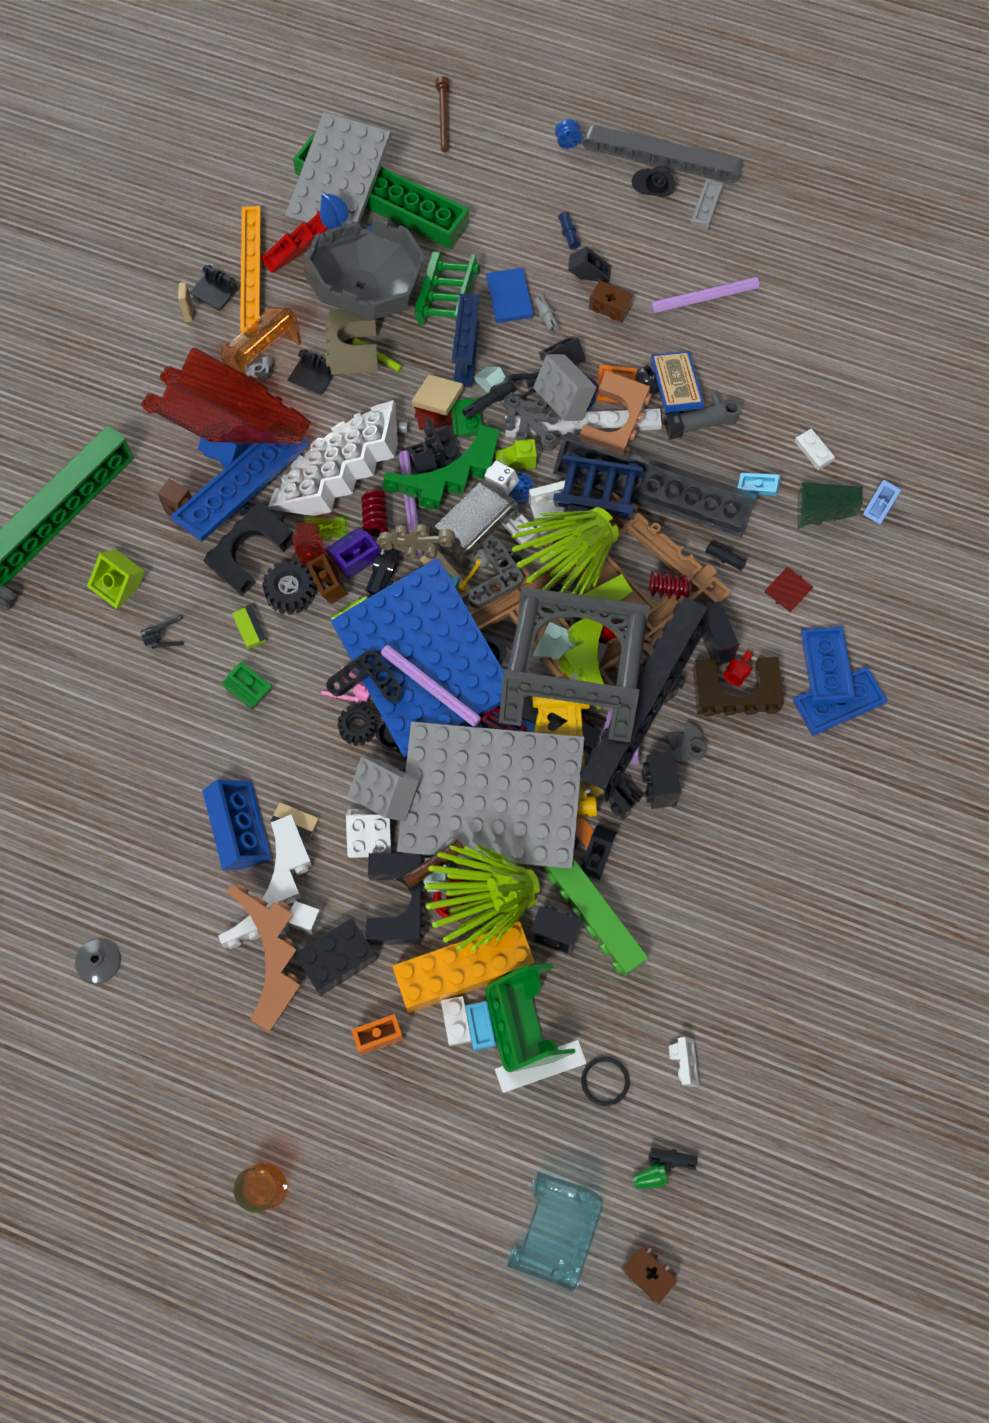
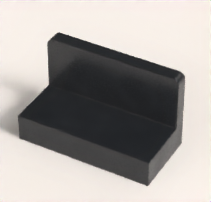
[538,336,586,365]

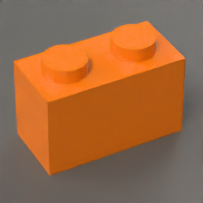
[351,1014,403,1056]

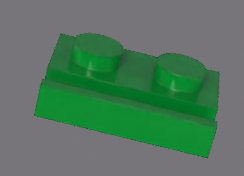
[451,398,482,438]
[221,662,273,710]

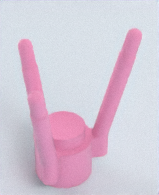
[321,666,371,705]

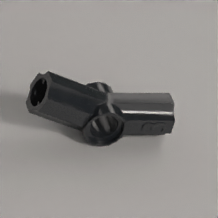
[365,548,401,595]

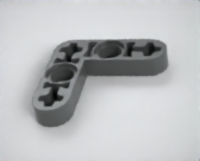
[468,537,523,608]

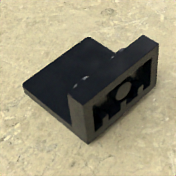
[424,418,462,468]

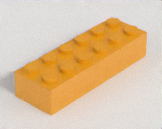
[392,921,535,1013]

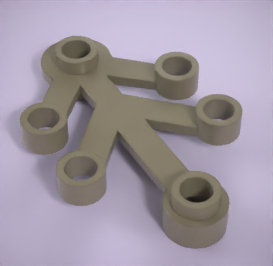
[376,525,455,559]

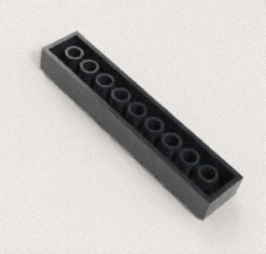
[553,432,757,538]
[579,597,709,803]

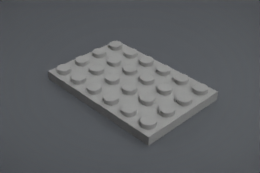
[285,112,392,228]

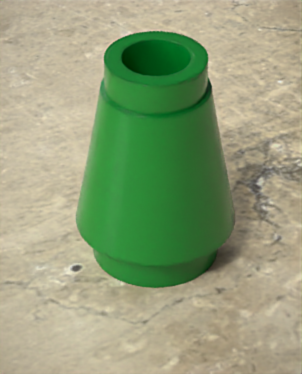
[633,1164,669,1190]

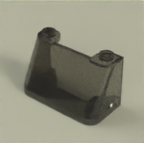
[429,480,521,571]

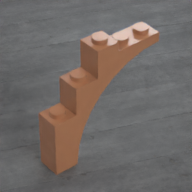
[226,883,301,1032]

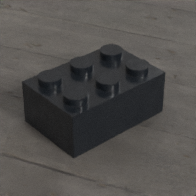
[294,918,377,996]

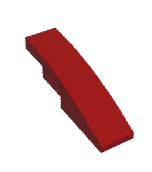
[261,211,330,273]

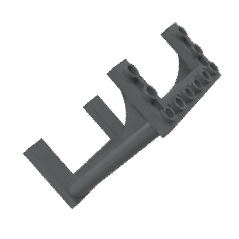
[499,587,650,742]

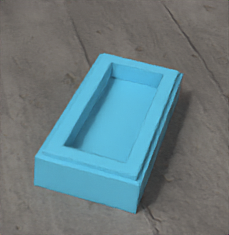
[465,1001,496,1051]

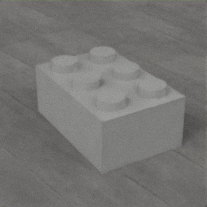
[533,354,596,421]
[348,756,419,821]

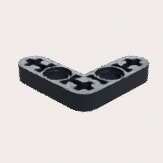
[326,650,404,704]

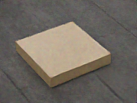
[411,375,464,416]

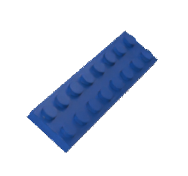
[171,422,309,542]

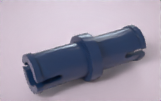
[558,212,581,250]

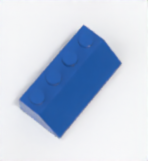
[202,780,272,870]

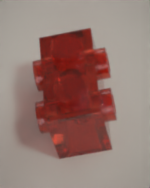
[292,522,325,565]

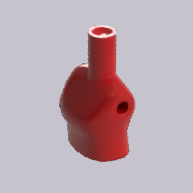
[723,651,753,686]

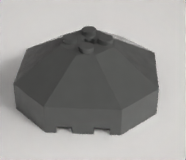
[303,217,425,320]

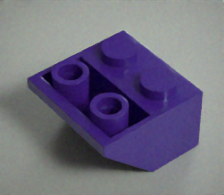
[325,528,380,579]

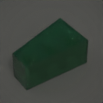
[797,482,863,529]

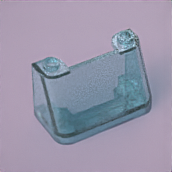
[507,1172,603,1291]

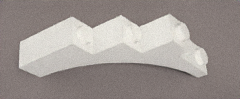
[218,815,312,949]

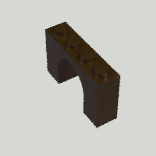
[693,657,784,717]

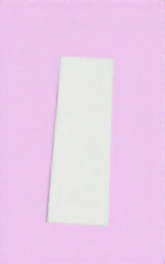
[495,1040,587,1093]

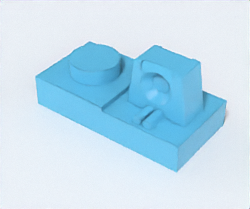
[737,473,781,496]

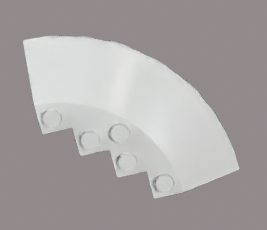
[268,400,398,516]

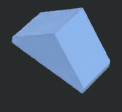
[863,479,902,524]

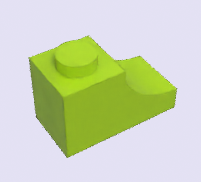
[495,439,536,470]

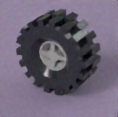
[262,560,316,615]

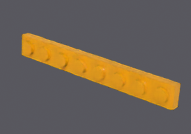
[240,206,261,335]

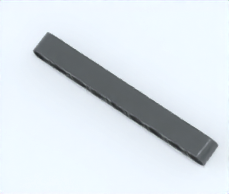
[582,125,743,183]

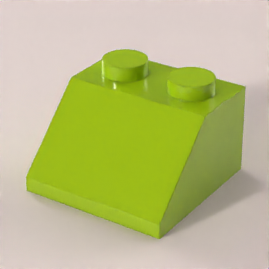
[87,549,145,609]

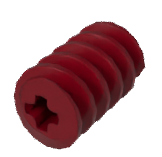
[361,490,388,536]
[648,570,692,600]

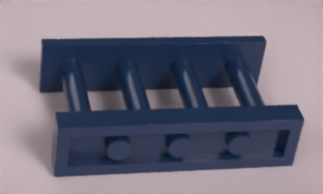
[452,294,480,387]
[553,454,644,520]

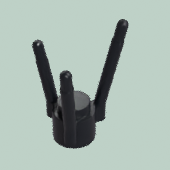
[508,372,539,399]
[140,614,184,649]

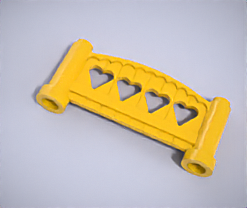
[532,696,597,817]

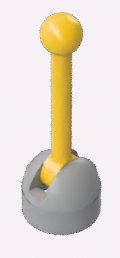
[458,549,490,591]

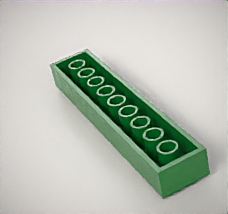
[293,134,469,249]
[0,425,134,587]

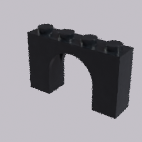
[203,502,297,596]
[366,853,426,945]

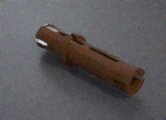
[403,839,464,888]

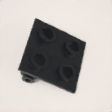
[189,265,241,310]
[287,349,333,395]

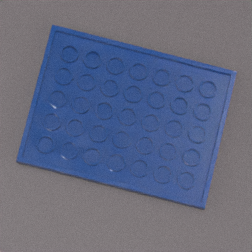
[330,558,504,759]

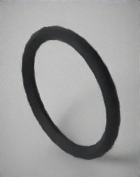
[581,1057,630,1106]

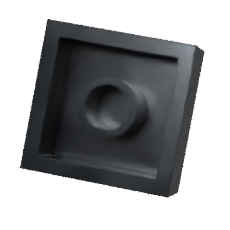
[641,751,681,809]
[530,905,582,955]

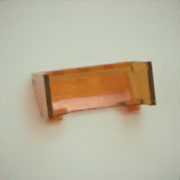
[221,307,302,391]

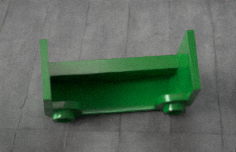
[485,964,576,1072]

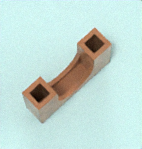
[580,371,652,452]

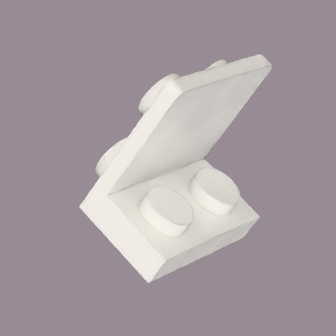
[529,481,565,535]
[346,809,391,858]

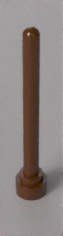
[435,76,450,152]

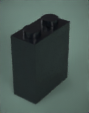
[701,601,739,666]

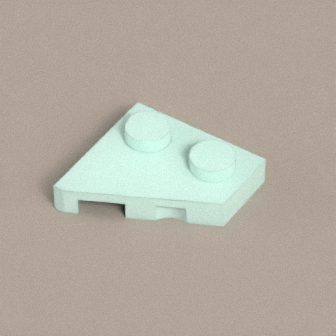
[532,622,576,660]

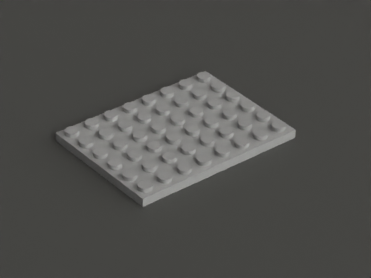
[397,722,584,869]

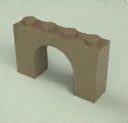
[325,310,378,375]

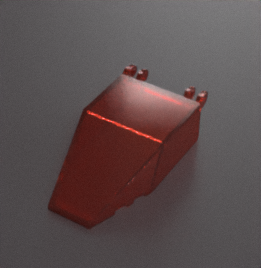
[141,347,311,444]

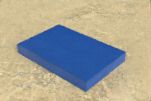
[486,268,533,323]

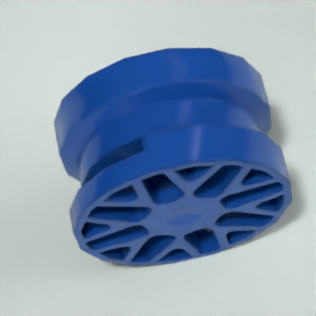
[555,119,582,149]
[506,473,533,505]

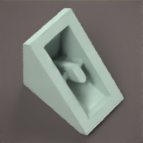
[473,366,512,403]

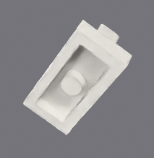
[669,1037,699,1087]

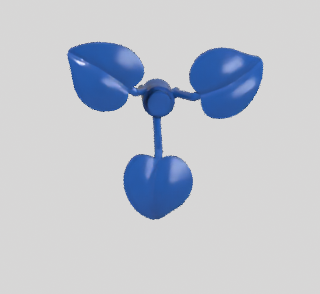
[320,194,372,231]

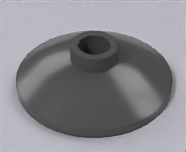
[75,939,120,984]

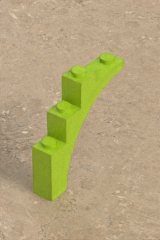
[558,574,633,710]

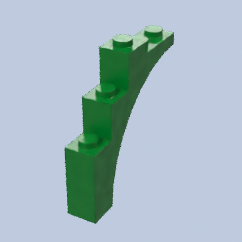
[382,425,500,510]

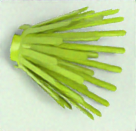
[512,507,619,595]
[424,845,540,951]

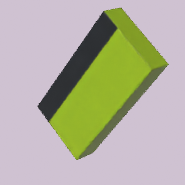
[232,605,266,650]

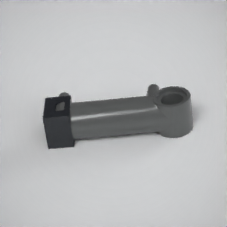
[663,392,742,440]

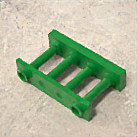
[414,252,480,325]

